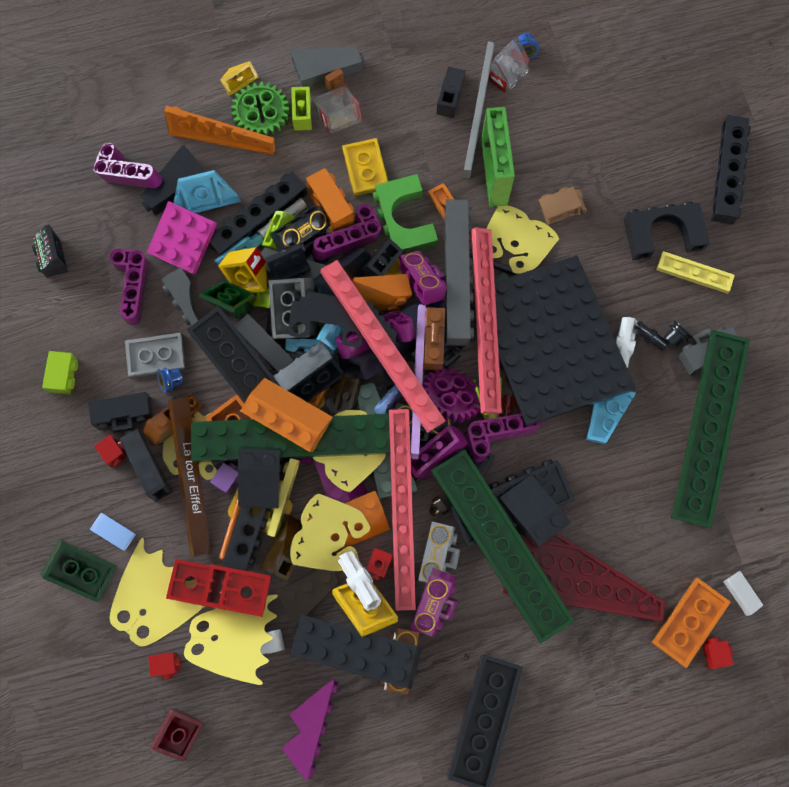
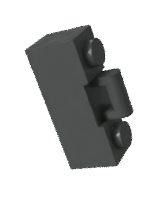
[679,326,738,375]

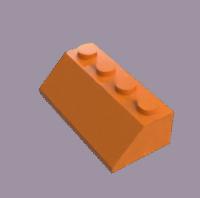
[240,378,333,452]
[307,491,390,554]

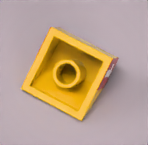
[218,247,267,293]

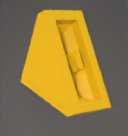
[220,61,259,96]

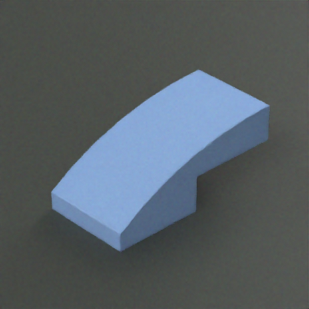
[90,513,136,551]

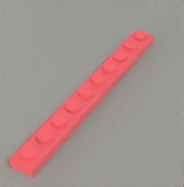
[472,227,502,415]
[320,260,445,433]
[389,409,416,611]

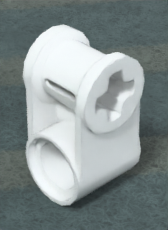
[260,629,285,654]

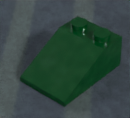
[199,279,257,319]
[40,538,117,602]

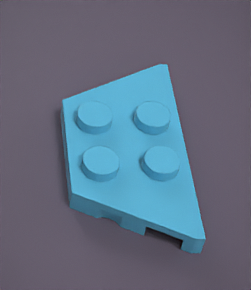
[173,170,241,213]

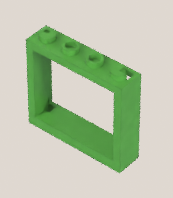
[481,107,515,207]

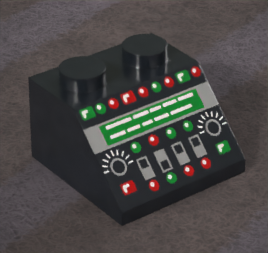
[32,224,68,278]

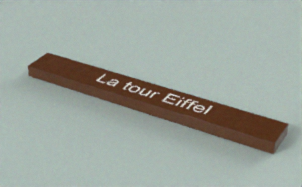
[168,398,211,556]

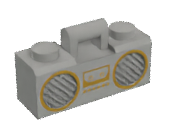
[418,522,460,584]

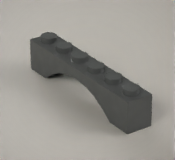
[162,267,218,371]

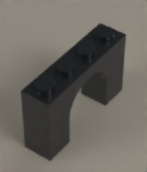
[624,202,709,261]

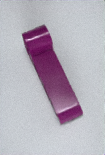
[94,143,162,188]
[312,204,381,260]
[109,249,149,325]
[336,311,416,359]
[465,414,541,462]

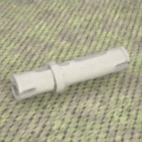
[257,198,307,239]

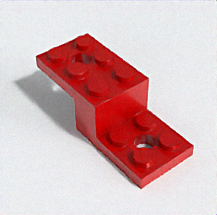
[166,559,272,617]

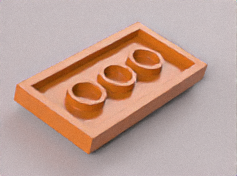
[651,578,731,668]

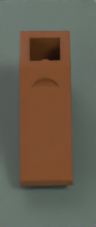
[143,393,203,446]

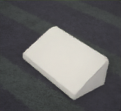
[723,571,763,616]

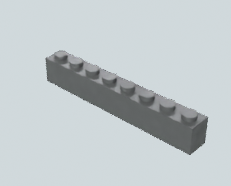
[445,199,474,346]

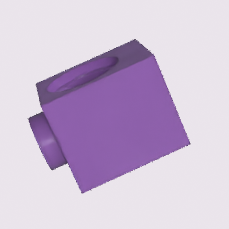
[210,463,238,495]

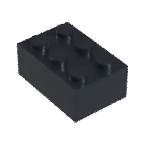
[274,342,346,402]

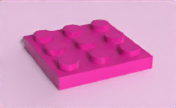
[147,201,218,275]

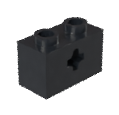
[361,238,404,277]

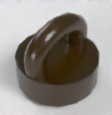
[429,496,449,516]

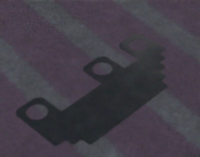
[288,291,397,347]

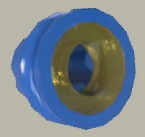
[516,33,539,59]
[157,367,183,393]

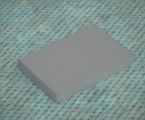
[125,333,186,378]

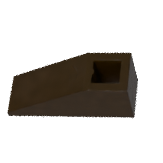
[260,514,302,581]

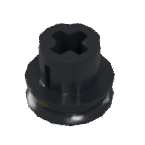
[664,320,692,348]

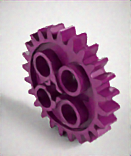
[422,367,481,423]

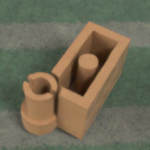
[539,186,587,225]

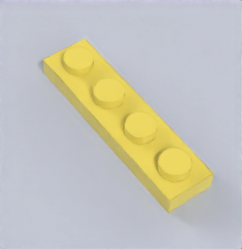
[656,251,735,294]
[266,458,300,537]

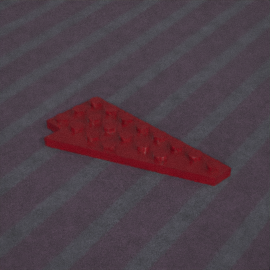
[502,533,665,622]

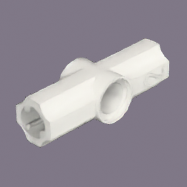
[615,317,638,368]
[338,551,382,610]

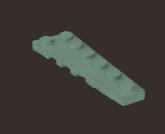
[358,383,417,500]

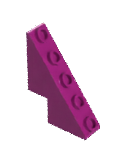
[282,679,339,781]

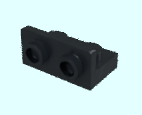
[265,243,311,280]

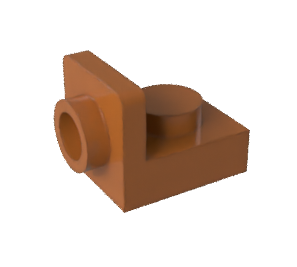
[325,68,350,100]

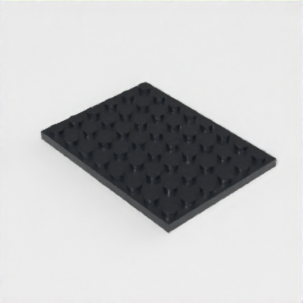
[472,255,636,427]

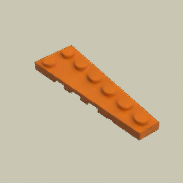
[164,106,275,155]

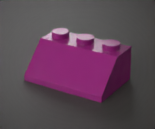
[314,460,367,503]

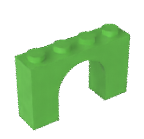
[373,174,438,257]

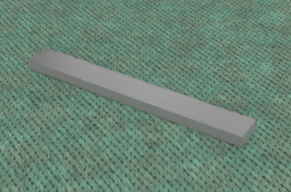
[463,42,495,179]

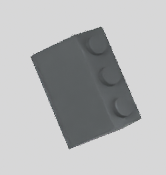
[269,278,317,339]

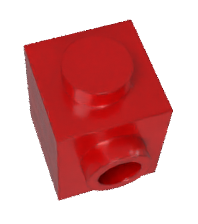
[94,435,128,468]
[366,548,393,581]
[702,637,734,669]
[148,652,181,680]

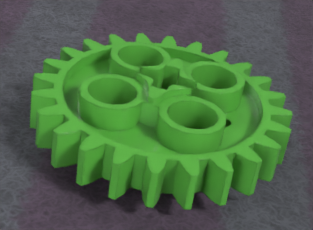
[231,81,290,136]

